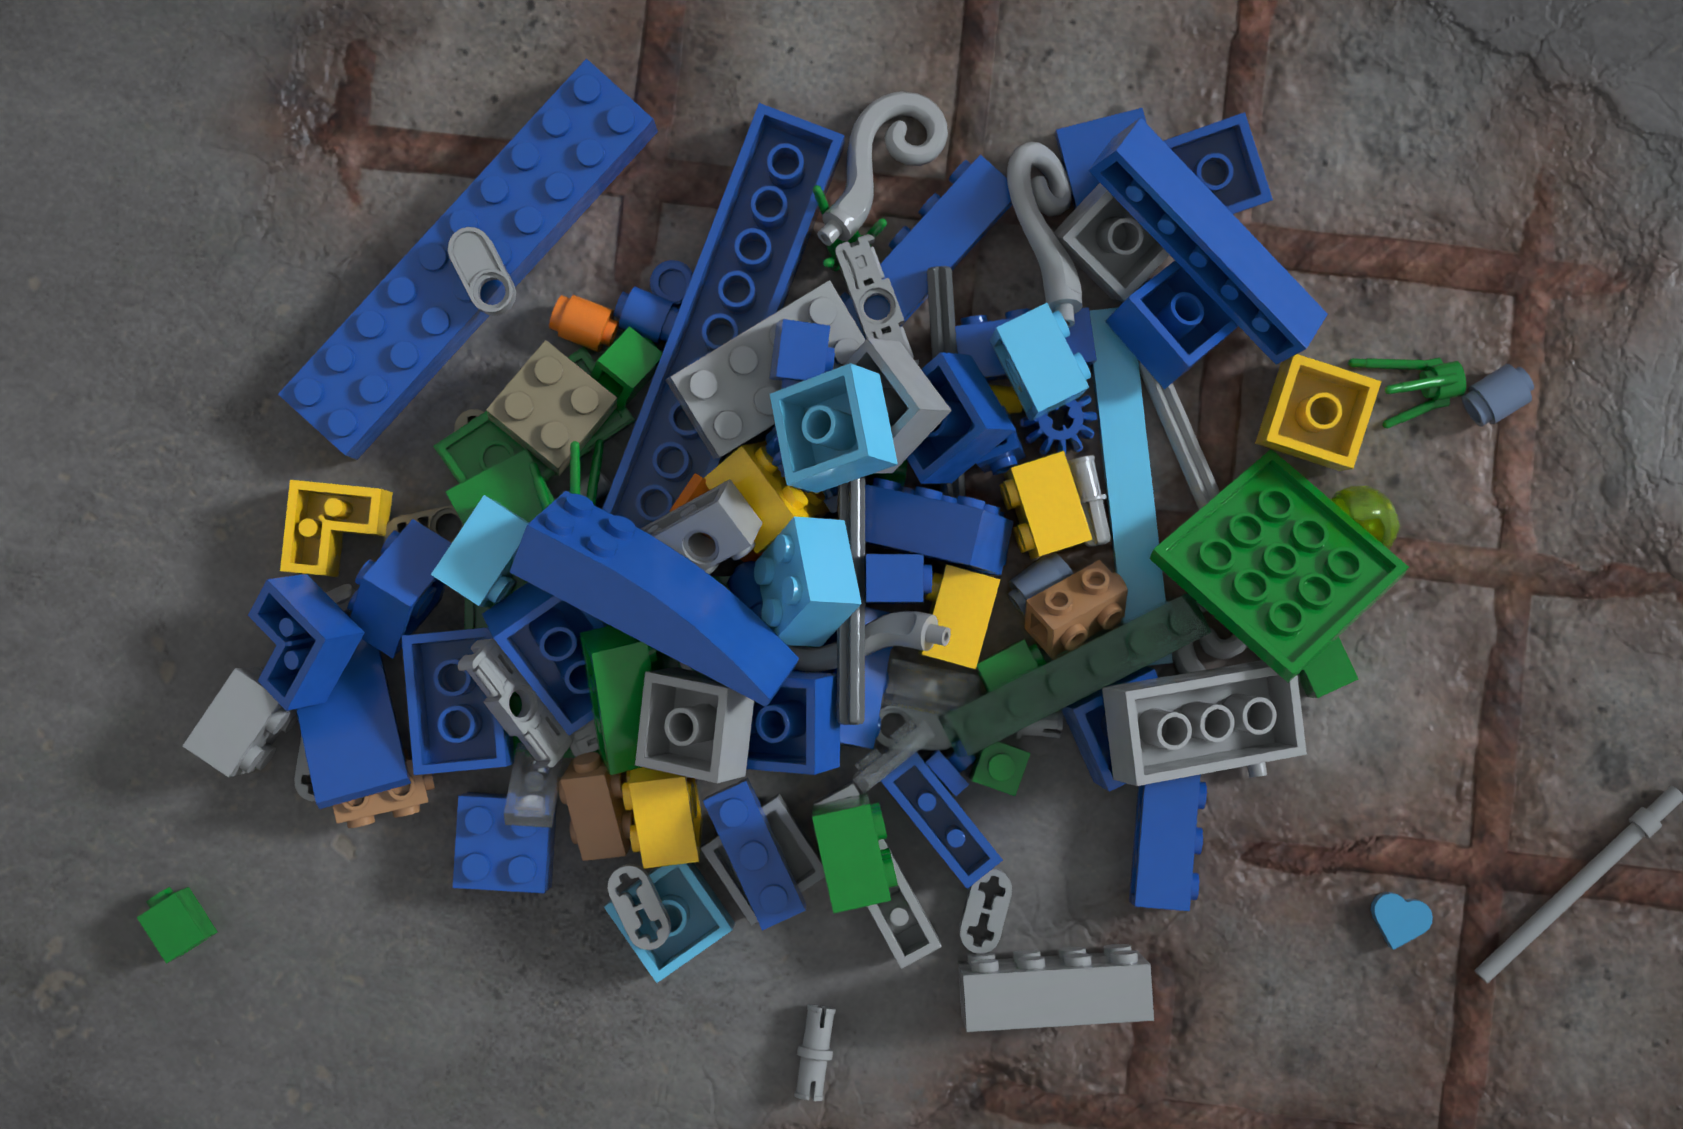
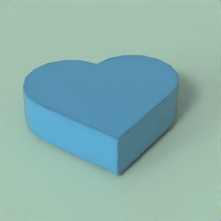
[1371,892,1433,950]

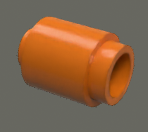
[549,295,619,352]

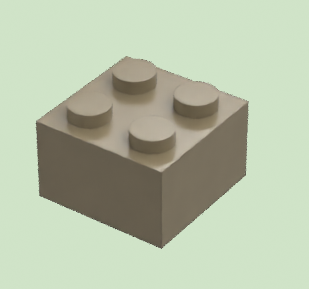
[486,340,617,476]

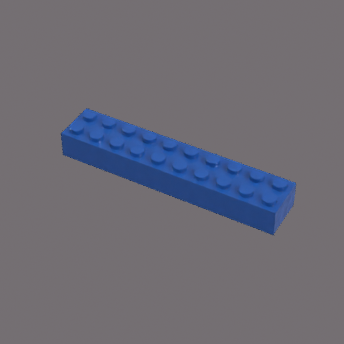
[278,58,658,460]
[602,103,844,529]

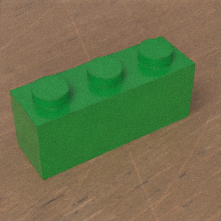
[580,625,657,775]

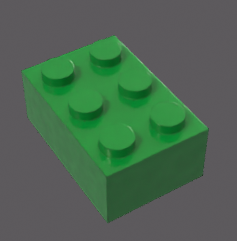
[812,793,898,914]

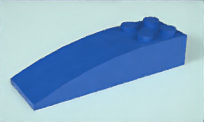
[510,491,799,707]

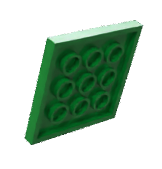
[1149,449,1409,683]

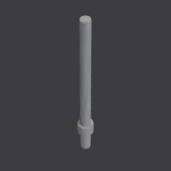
[1474,785,1683,984]

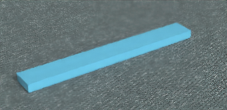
[1090,307,1173,668]

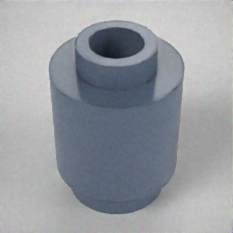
[1462,364,1534,427]
[1007,553,1074,616]

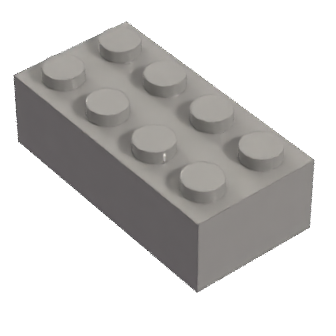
[666,280,865,459]
[1102,660,1307,786]
[958,944,1154,1032]

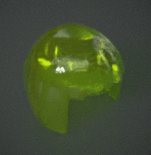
[1331,485,1400,549]

